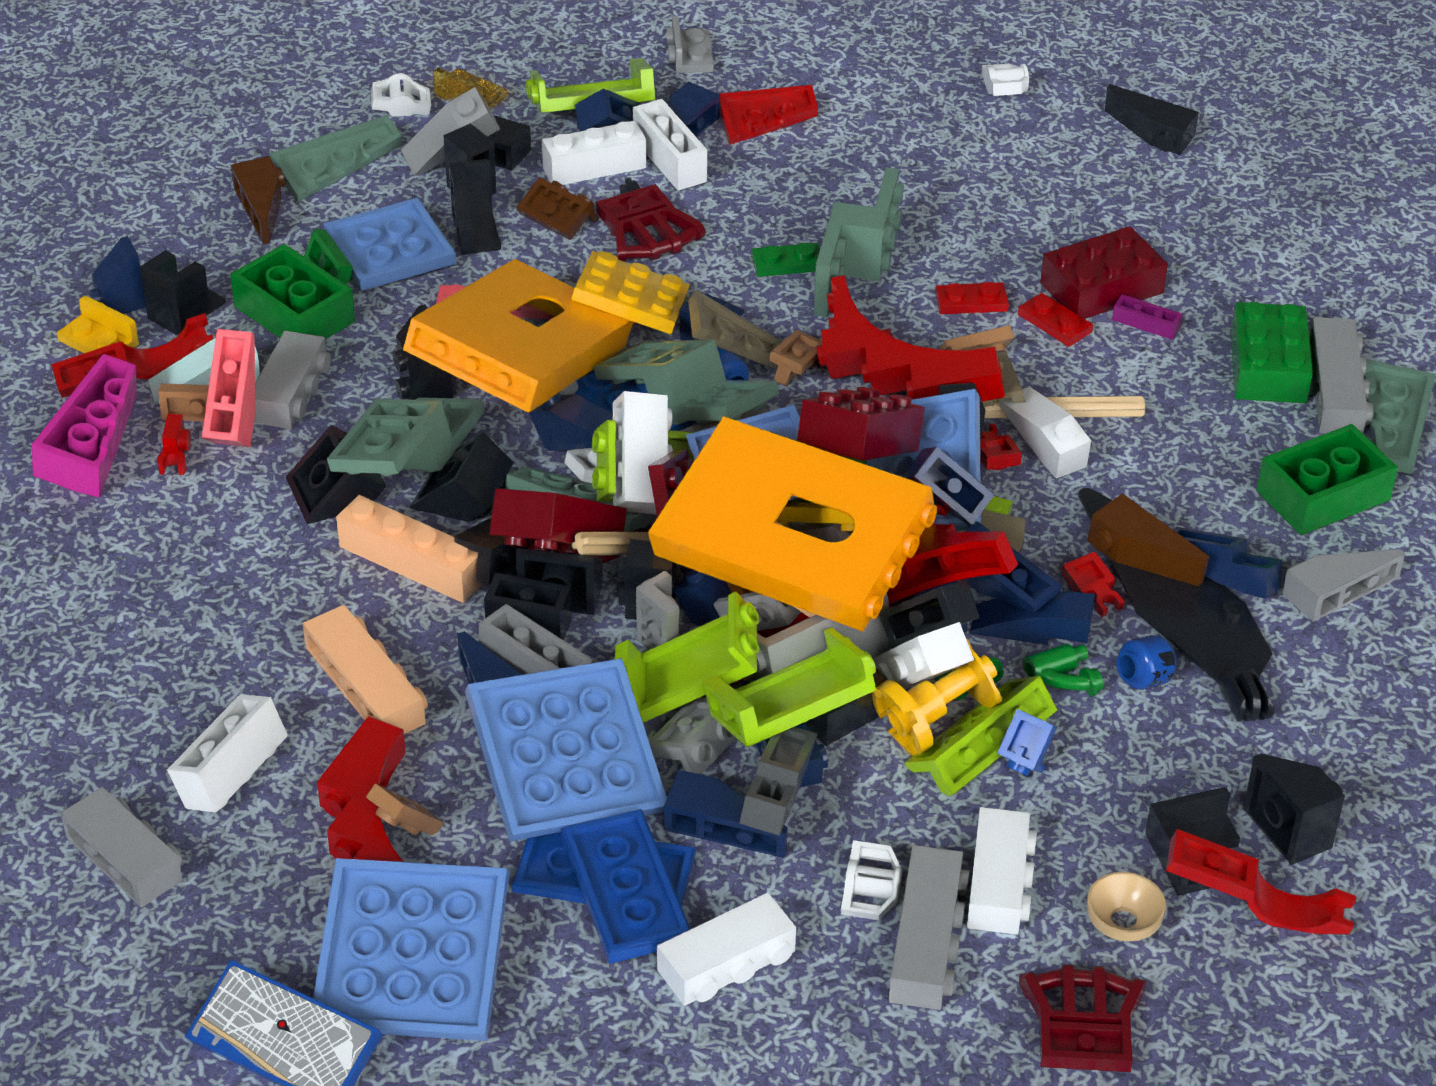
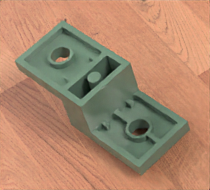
[814,167,904,317]
[593,340,780,425]
[327,398,485,476]

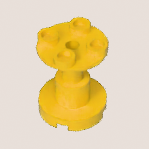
[872,637,1002,756]

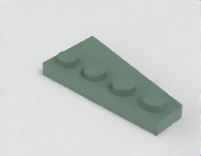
[269,115,402,202]
[1364,359,1436,474]
[505,467,657,532]

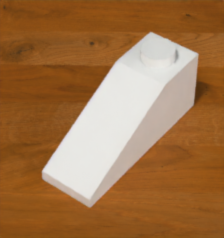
[998,386,1091,478]

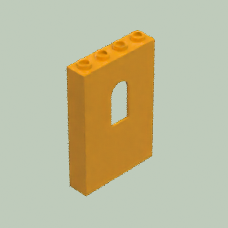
[403,259,633,413]
[648,416,937,632]

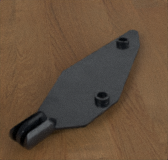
[1078,488,1274,722]

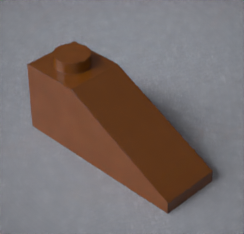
[231,156,285,245]
[1087,493,1210,586]

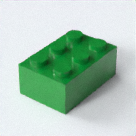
[230,244,355,339]
[1230,302,1313,404]
[1256,424,1398,536]

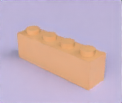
[336,495,483,603]
[303,605,428,734]

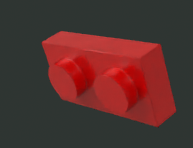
[935,282,1009,314]
[1018,292,1093,347]

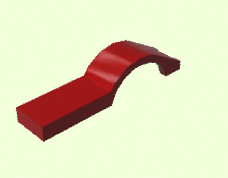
[51,313,214,398]
[1166,829,1356,935]

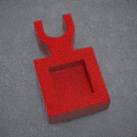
[980,424,1022,470]
[1061,551,1125,617]

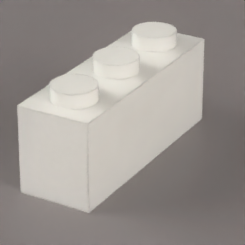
[633,99,707,191]
[542,121,646,185]
[613,391,673,515]
[873,622,974,689]
[167,694,288,813]
[967,807,1037,935]
[657,893,796,1006]

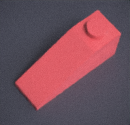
[202,329,256,447]

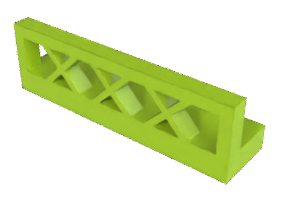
[904,676,1057,796]

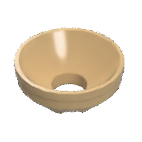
[1087,872,1166,942]

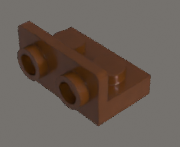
[516,177,599,240]

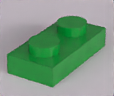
[304,229,353,285]
[751,243,820,277]

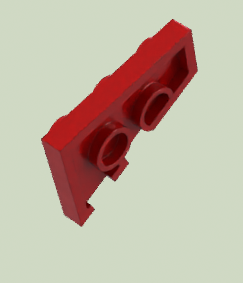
[718,85,818,145]

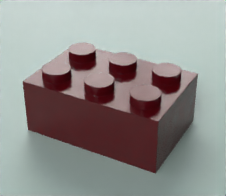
[1040,226,1168,319]
[797,387,925,461]
[489,488,627,559]

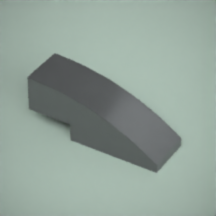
[739,727,817,836]

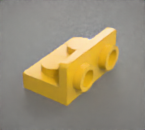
[57,295,139,353]

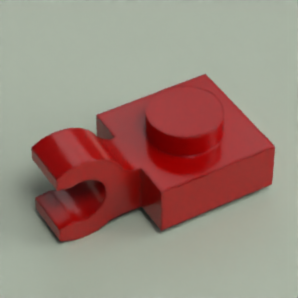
[157,414,191,475]

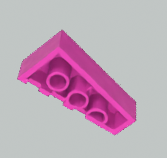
[31,354,137,498]

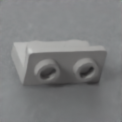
[666,16,713,73]
[636,571,680,650]
[649,697,736,774]

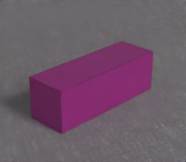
[1112,294,1183,340]

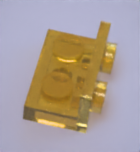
[433,67,507,109]

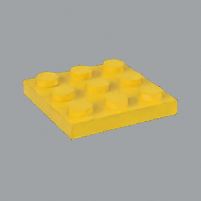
[571,251,690,334]

